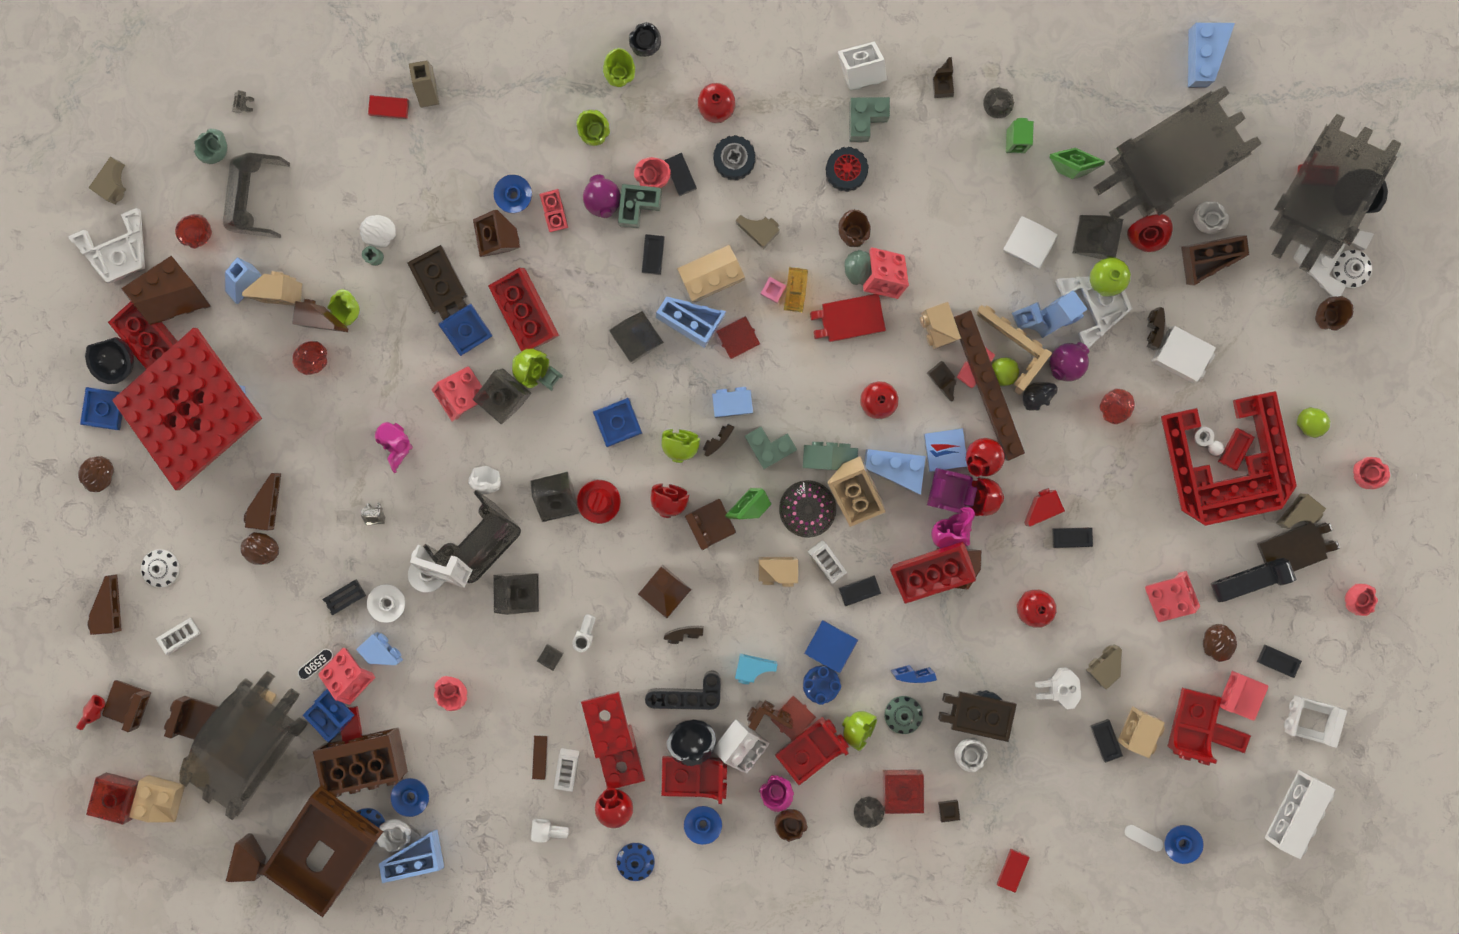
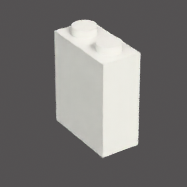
[1151,326,1216,383]

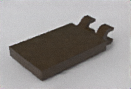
[407,245,468,320]
[1257,522,1340,571]
[938,691,1017,742]

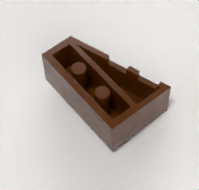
[1181,235,1249,285]

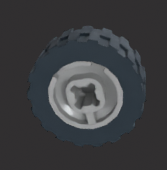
[713,135,756,181]

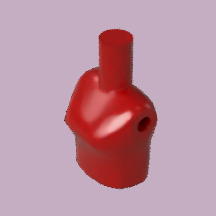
[76,695,105,730]

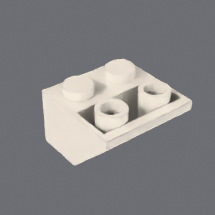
[714,719,770,774]

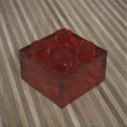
[883,770,924,814]
[86,772,139,824]

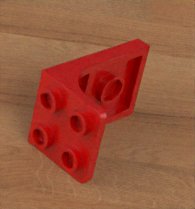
[1167,687,1222,766]
[775,716,849,785]
[661,756,727,804]

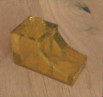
[784,267,808,313]

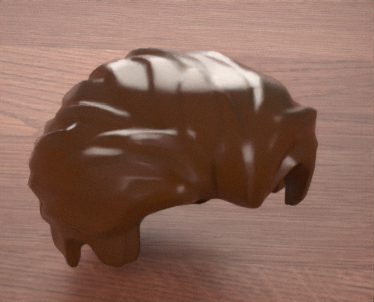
[838,209,871,247]
[1315,296,1354,331]
[78,456,114,492]
[241,532,279,565]
[1203,624,1237,662]
[774,809,808,842]

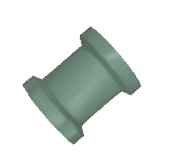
[362,246,384,266]
[538,366,563,391]

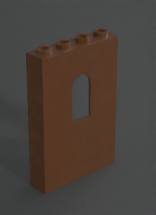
[261,786,384,918]

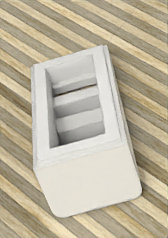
[808,540,847,584]
[156,618,201,655]
[554,748,579,792]

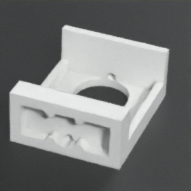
[410,545,472,588]
[1284,695,1347,748]

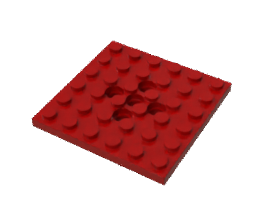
[112,328,262,490]

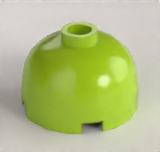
[1090,258,1131,297]
[512,349,549,388]
[661,429,700,463]
[842,711,877,751]

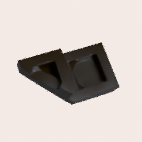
[933,57,954,98]
[927,361,957,402]

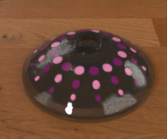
[779,480,836,538]

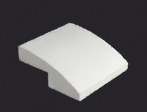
[1003,216,1058,269]

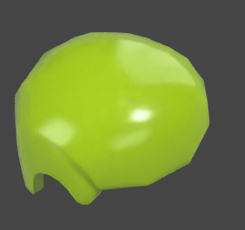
[991,357,1020,386]
[1297,407,1331,438]

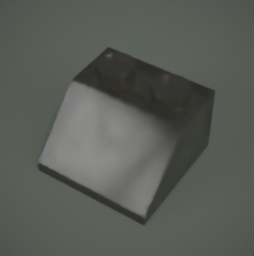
[1072,215,1124,259]
[609,311,664,364]
[472,369,531,424]
[531,472,579,522]
[493,573,539,615]

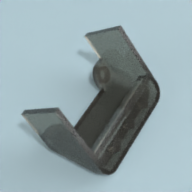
[223,153,290,238]
[423,490,521,583]

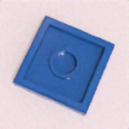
[439,303,493,356]
[80,387,122,430]
[593,398,643,447]

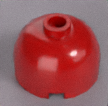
[698,83,735,123]
[860,381,899,419]
[969,478,1004,516]
[650,484,690,518]
[1017,590,1057,628]

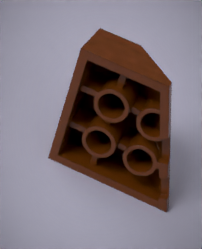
[121,256,211,325]

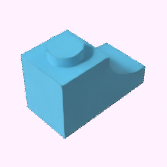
[735,653,778,684]

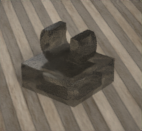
[232,90,254,114]
[361,503,386,525]
[537,644,563,671]

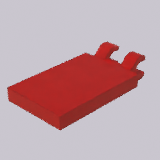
[810,294,886,342]

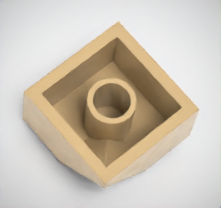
[920,302,961,350]
[758,557,798,587]
[1117,706,1165,758]
[129,775,185,822]

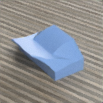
[1012,302,1050,332]

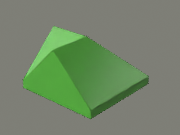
[1049,148,1105,179]
[725,488,772,519]

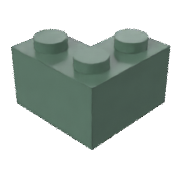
[849,97,890,142]
[618,184,662,228]
[745,427,797,469]
[803,442,858,470]

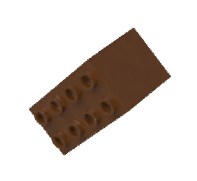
[313,728,408,797]

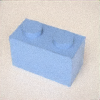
[712,387,753,418]

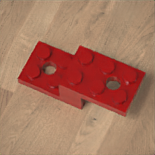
[581,691,645,789]

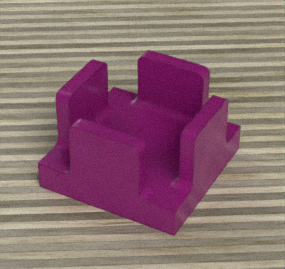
[927,468,977,514]

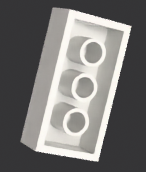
[1265,770,1336,859]

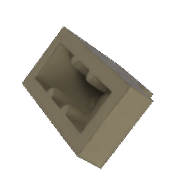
[88,156,127,205]
[736,215,780,249]
[1276,493,1326,529]

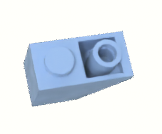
[225,257,262,304]
[356,632,403,665]

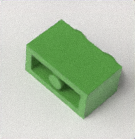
[1006,118,1034,153]

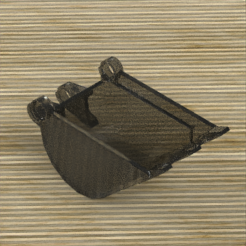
[1093,86,1262,220]
[1270,114,1401,273]
[179,671,308,820]

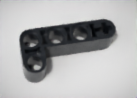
[1211,558,1297,602]
[645,670,721,710]

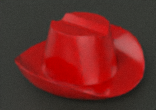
[1127,214,1173,252]
[577,480,621,524]

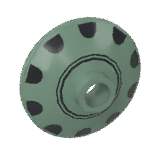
[884,696,923,734]

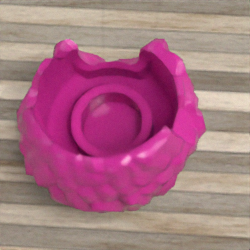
[759,775,794,812]

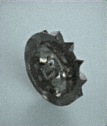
[983,87,1015,118]
[853,796,884,828]

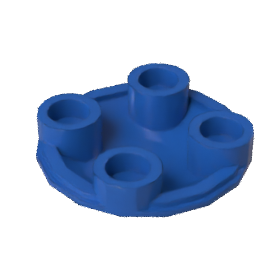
[803,666,841,705]

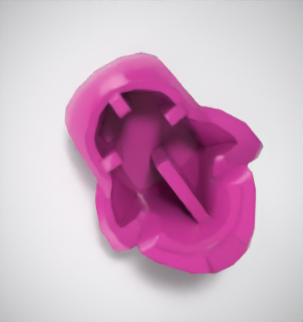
[375,422,413,474]
[931,507,975,548]

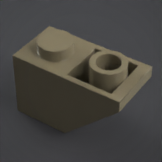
[409,60,439,108]
[1086,644,1122,690]

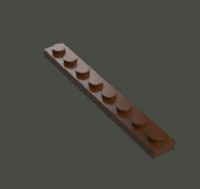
[954,310,1025,461]

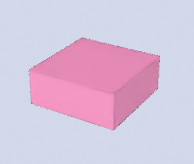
[760,277,786,303]

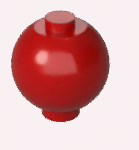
[965,438,1005,477]
[595,788,633,829]

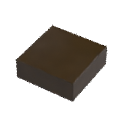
[938,800,960,823]

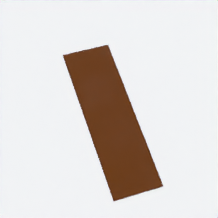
[532,735,547,780]

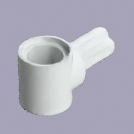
[572,614,596,652]
[531,819,569,842]

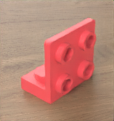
[863,247,909,299]
[432,366,489,422]
[1145,571,1200,622]
[318,648,376,705]
[1220,671,1269,721]

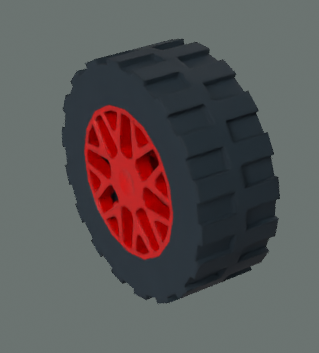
[825,146,869,192]

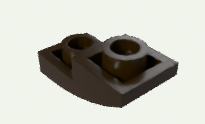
[1147,307,1165,350]
[703,424,735,457]
[664,626,704,644]

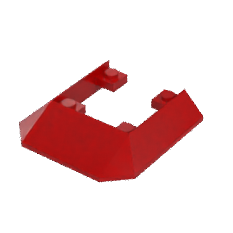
[1161,391,1297,526]

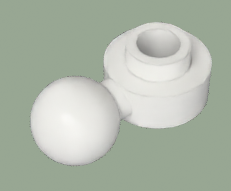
[1193,426,1224,456]

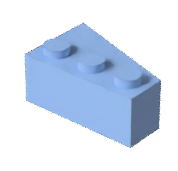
[1188,23,1235,87]
[1038,290,1087,338]
[656,297,726,348]
[864,449,926,495]
[379,829,444,883]

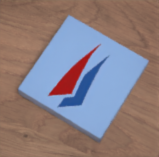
[924,428,967,472]

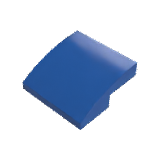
[804,620,858,673]
[891,665,937,683]
[303,689,355,743]

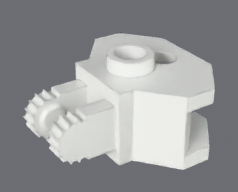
[1035,667,1081,709]

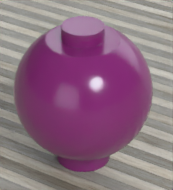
[583,174,621,218]
[1049,342,1090,382]

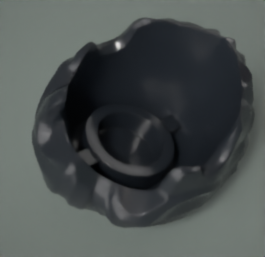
[629,22,661,57]
[1023,382,1058,411]

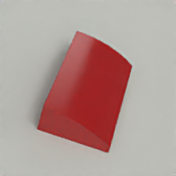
[488,267,559,351]
[108,301,178,369]
[890,541,976,604]

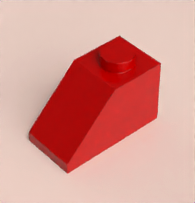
[1024,488,1065,527]

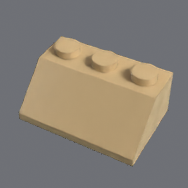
[677,245,745,303]
[242,271,302,306]
[828,456,885,527]

